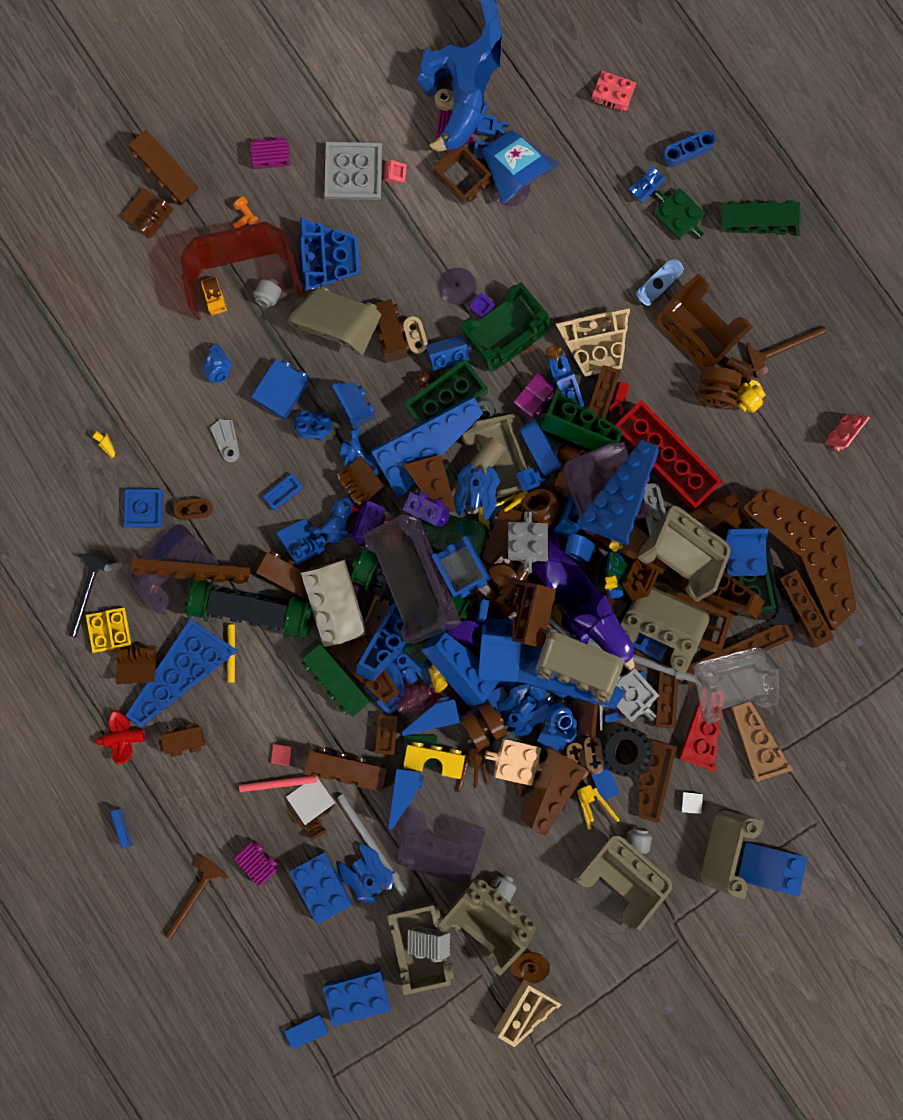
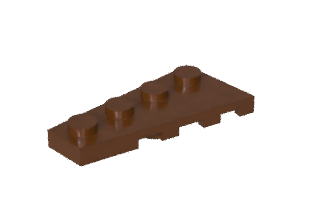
[327,635,401,704]
[639,740,677,823]

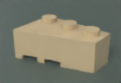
[494,979,562,1047]

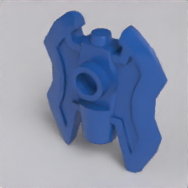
[454,464,500,520]
[386,641,432,698]
[497,684,550,737]
[338,844,393,903]

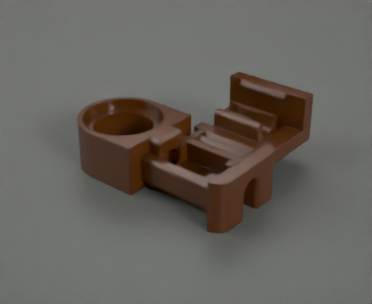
[294,805,333,841]

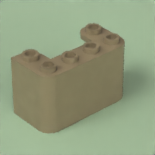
[438,879,536,976]
[387,902,454,995]

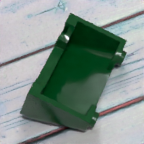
[460,282,551,372]

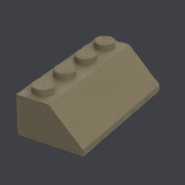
[301,560,367,647]

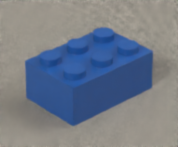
[289,851,353,924]
[323,968,391,1027]

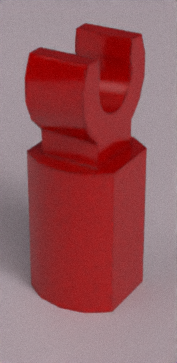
[609,382,630,416]

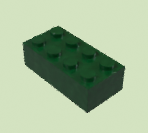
[404,359,488,425]

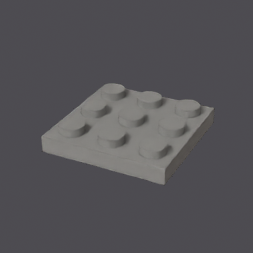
[324,142,382,200]

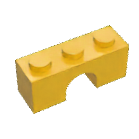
[403,741,465,779]

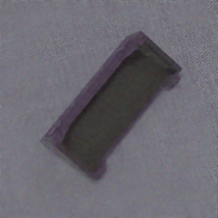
[363,514,462,643]

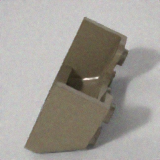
[621,587,709,674]
[535,631,625,703]
[573,836,672,931]

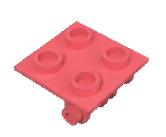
[592,71,637,112]
[825,414,870,452]

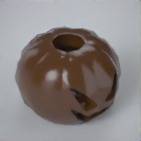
[519,489,562,528]

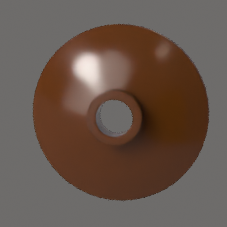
[511,952,550,984]

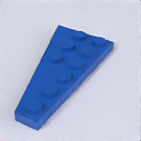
[371,396,483,499]
[577,440,659,546]
[126,619,239,727]
[515,642,626,709]

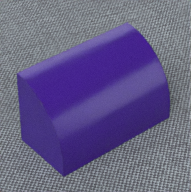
[448,620,482,650]

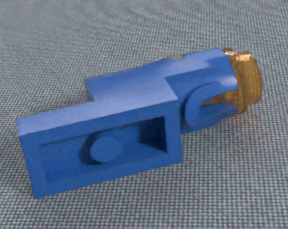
[545,345,585,408]

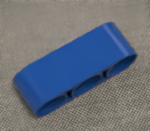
[662,130,716,167]
[519,418,562,476]
[564,533,598,565]

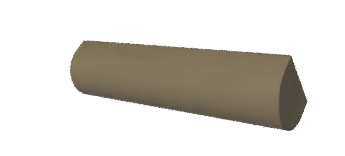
[450,437,506,500]

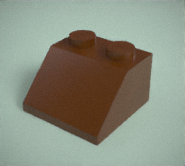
[568,698,598,737]

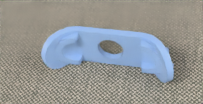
[636,259,684,306]

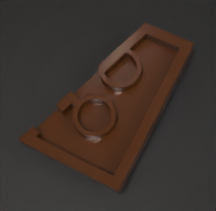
[404,455,456,512]

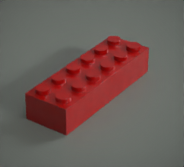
[615,400,723,511]

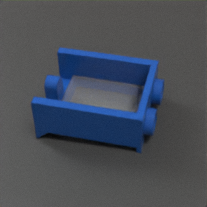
[431,536,491,599]

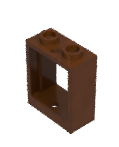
[433,145,491,205]

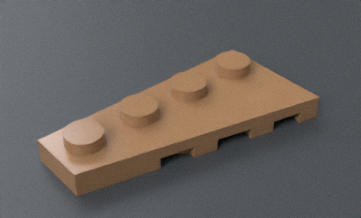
[731,701,793,782]

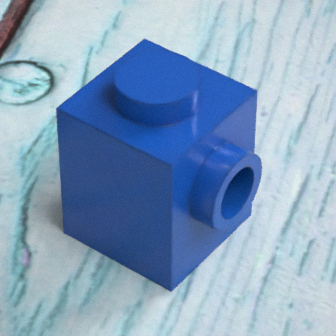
[536,724,567,751]

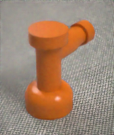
[233,196,259,230]

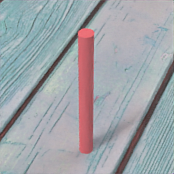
[239,775,317,792]

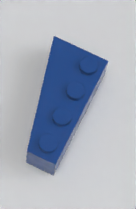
[356,601,428,681]
[421,632,499,707]

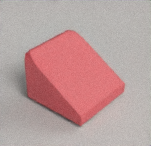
[382,160,407,183]
[271,744,293,766]

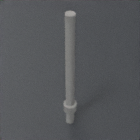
[587,640,700,684]
[337,794,407,896]

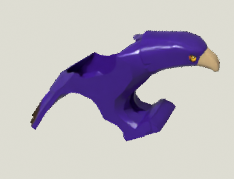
[516,526,635,670]

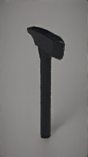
[766,543,799,625]
[69,554,115,638]

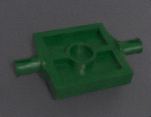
[652,187,706,240]

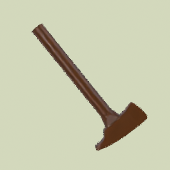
[746,326,827,378]
[165,854,229,940]

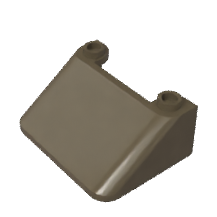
[461,414,542,500]
[637,506,731,602]

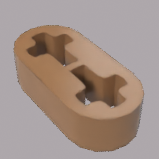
[584,736,604,774]
[566,742,589,779]

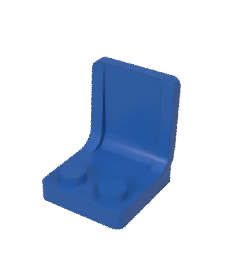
[726,528,768,576]
[478,617,521,682]

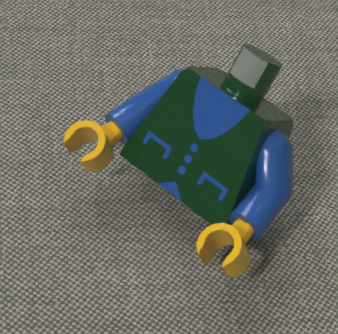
[595,539,630,599]

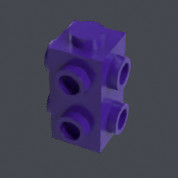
[403,491,450,527]
[350,501,385,546]

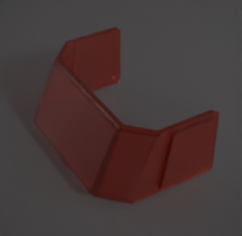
[180,221,303,320]

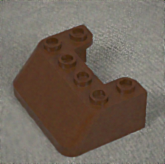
[657,274,753,369]

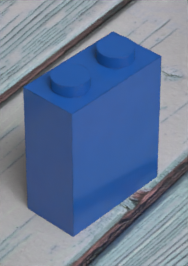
[252,359,310,420]

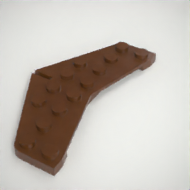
[739,488,856,631]

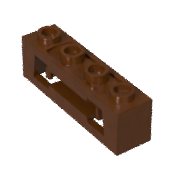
[777,570,834,648]

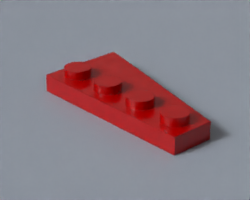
[678,686,724,772]

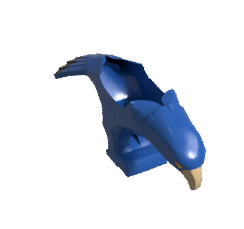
[417,0,502,151]

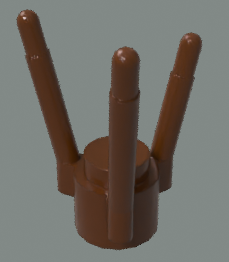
[457,749,490,792]

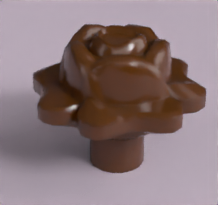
[414,372,436,391]

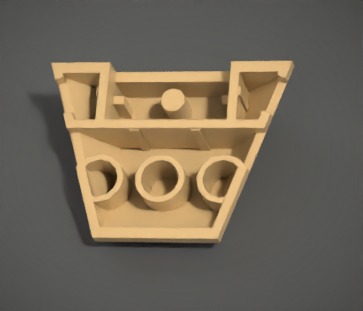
[556,308,630,376]

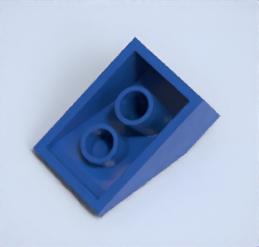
[332,382,375,429]
[402,697,460,736]
[388,768,424,829]
[738,842,807,896]

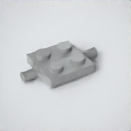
[508,512,548,573]
[616,668,659,722]

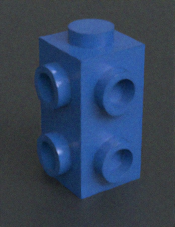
[426,335,471,371]

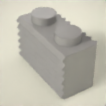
[408,926,450,962]

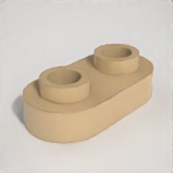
[435,89,455,112]
[403,317,428,355]

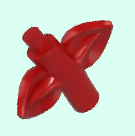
[97,710,145,765]

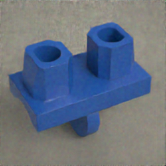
[628,165,666,203]

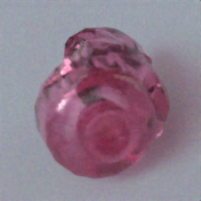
[397,684,436,715]

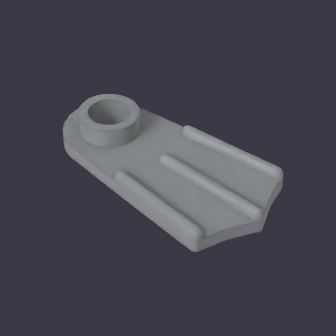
[210,419,240,462]

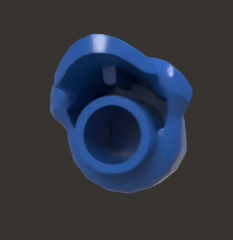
[203,343,232,384]
[546,703,577,742]

